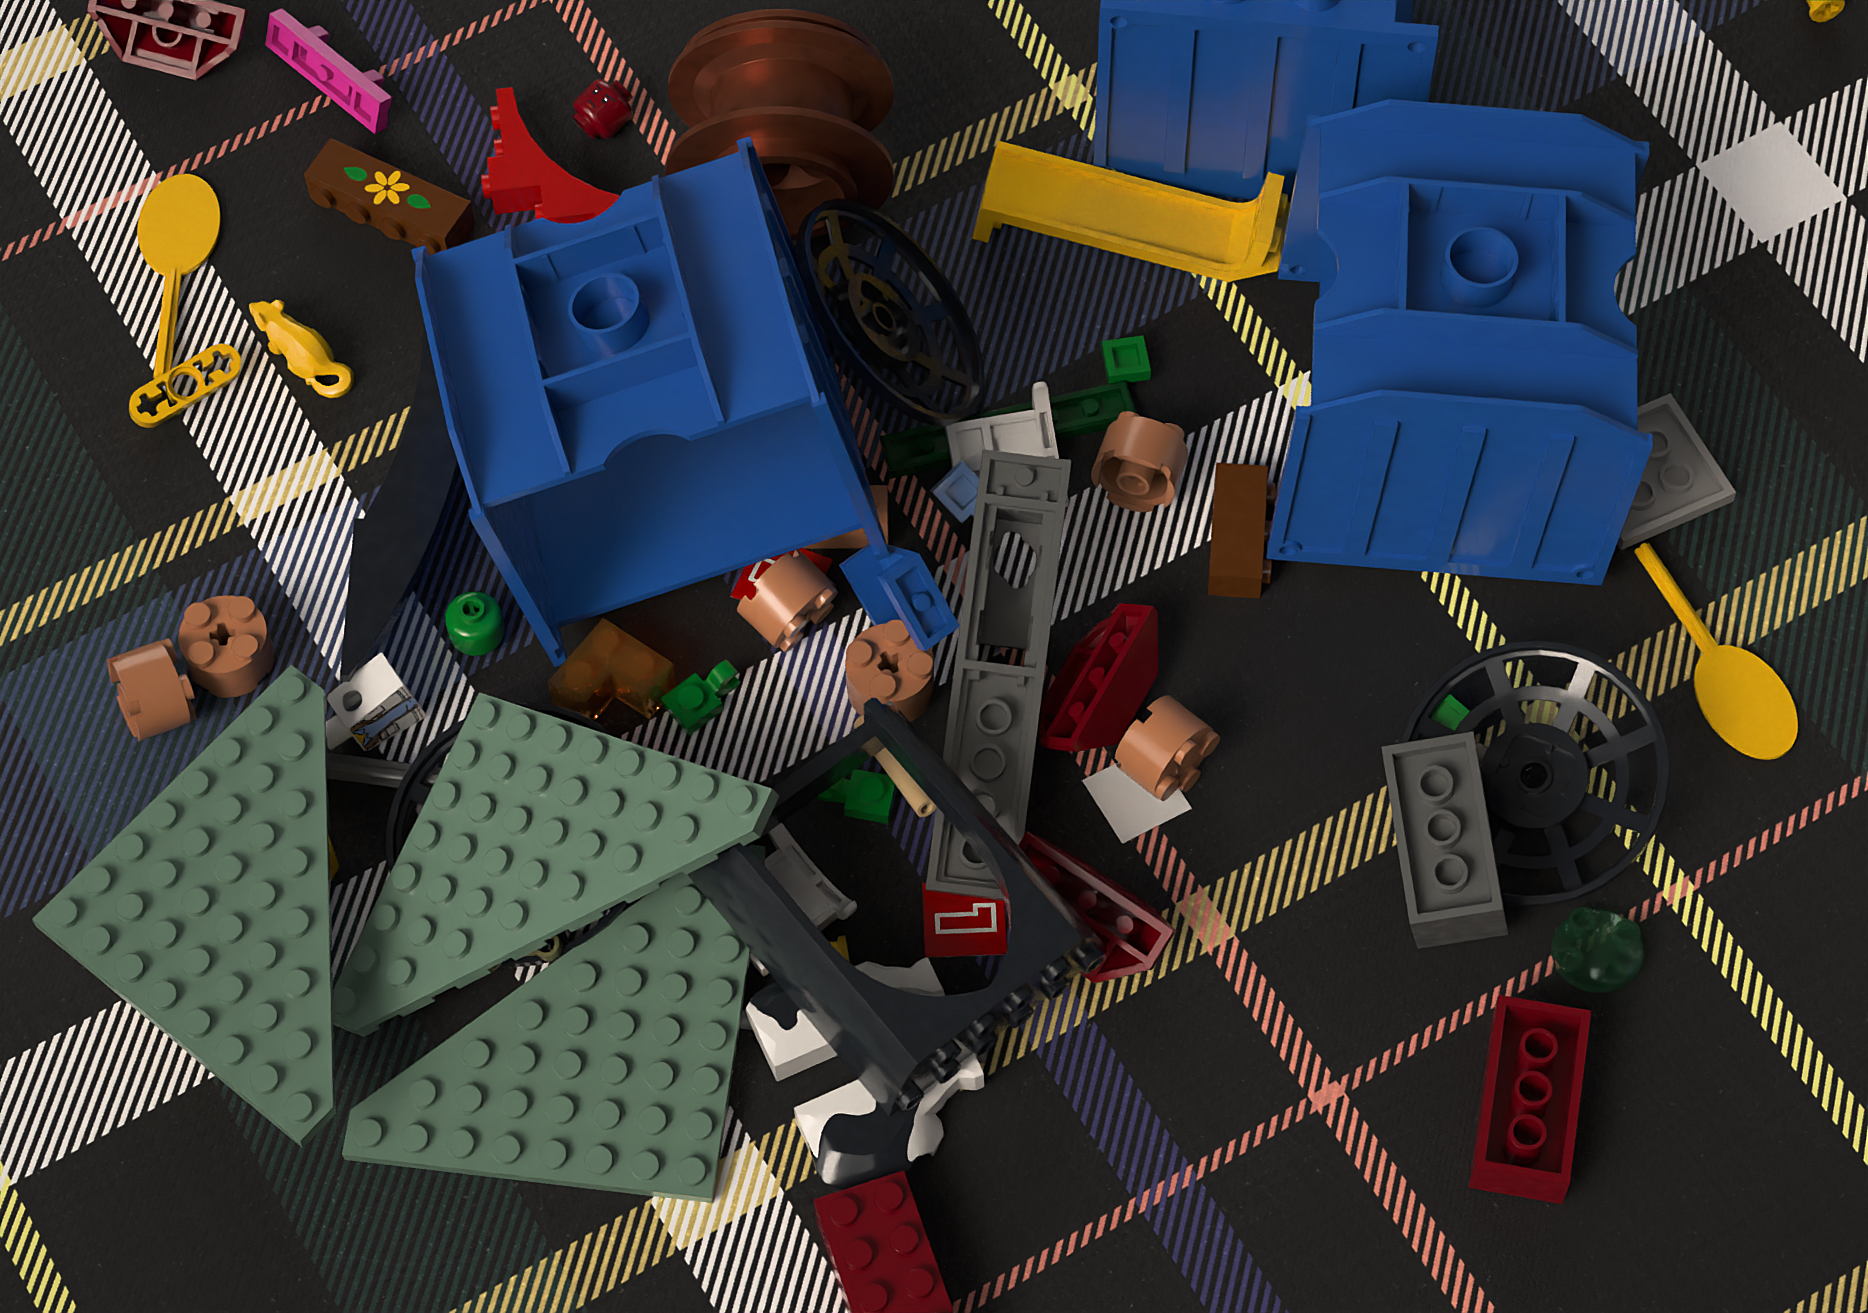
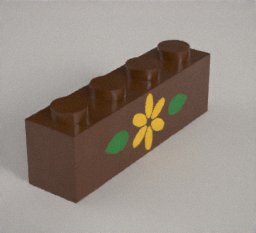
[304,138,475,255]

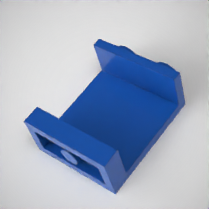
[839,544,960,651]

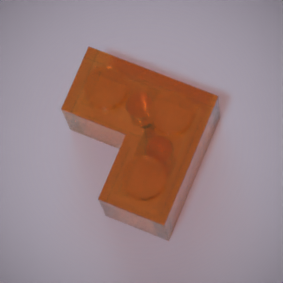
[548,618,676,721]

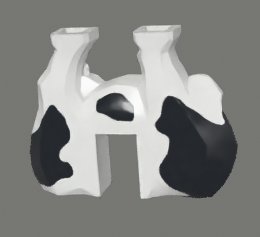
[746,957,984,1190]

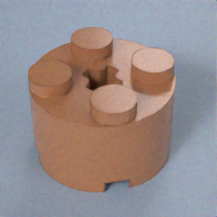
[1091,411,1188,512]
[737,549,838,653]
[178,595,275,698]
[845,620,934,722]
[107,638,196,741]
[1115,695,1220,801]

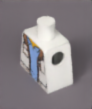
[326,652,427,751]

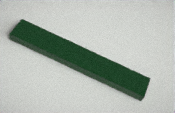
[880,380,1137,479]

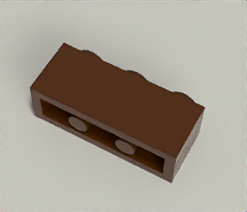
[1208,462,1275,599]

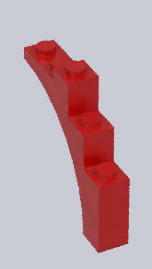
[481,87,620,224]

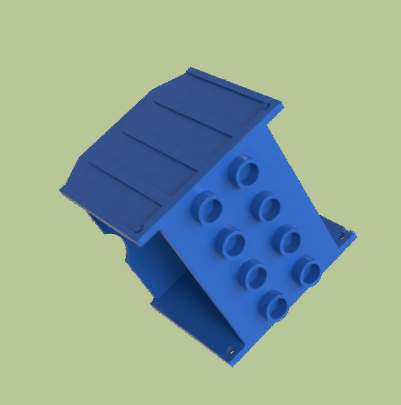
[1093,0,1439,203]
[1266,99,1653,586]
[411,136,890,667]

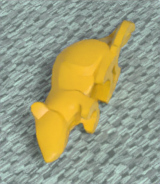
[249,300,354,398]

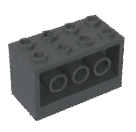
[1382,732,1508,949]

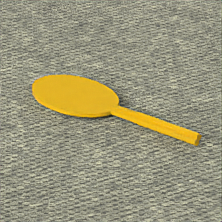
[137,174,221,379]
[1634,543,1798,760]

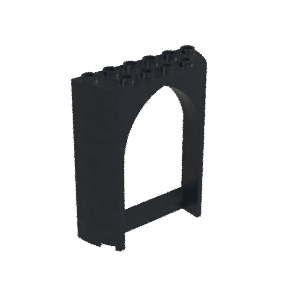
[687,698,1107,1117]

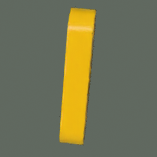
[129,343,241,428]

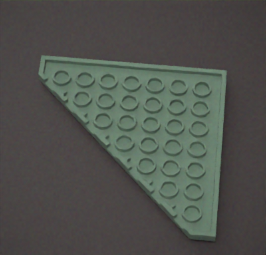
[32,665,336,1148]
[332,692,779,1037]
[342,845,766,1203]

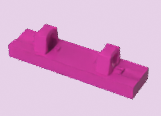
[265,8,392,134]

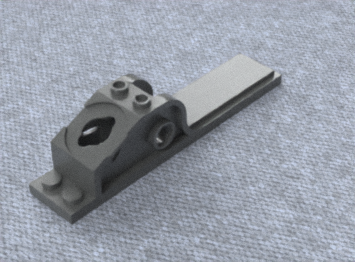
[926,449,1071,901]

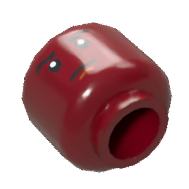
[572,79,633,140]

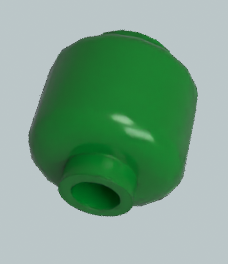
[445,591,505,656]

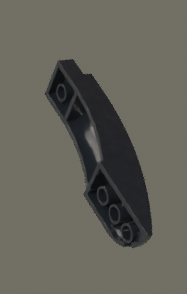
[340,323,460,684]

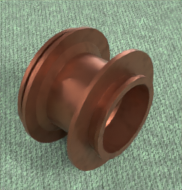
[665,9,894,241]

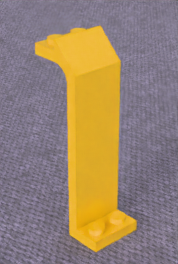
[972,141,1290,282]

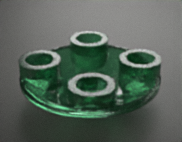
[1551,907,1644,993]

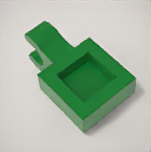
[661,659,740,736]
[816,769,896,824]

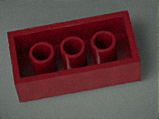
[1468,995,1591,1204]
[814,1170,954,1313]

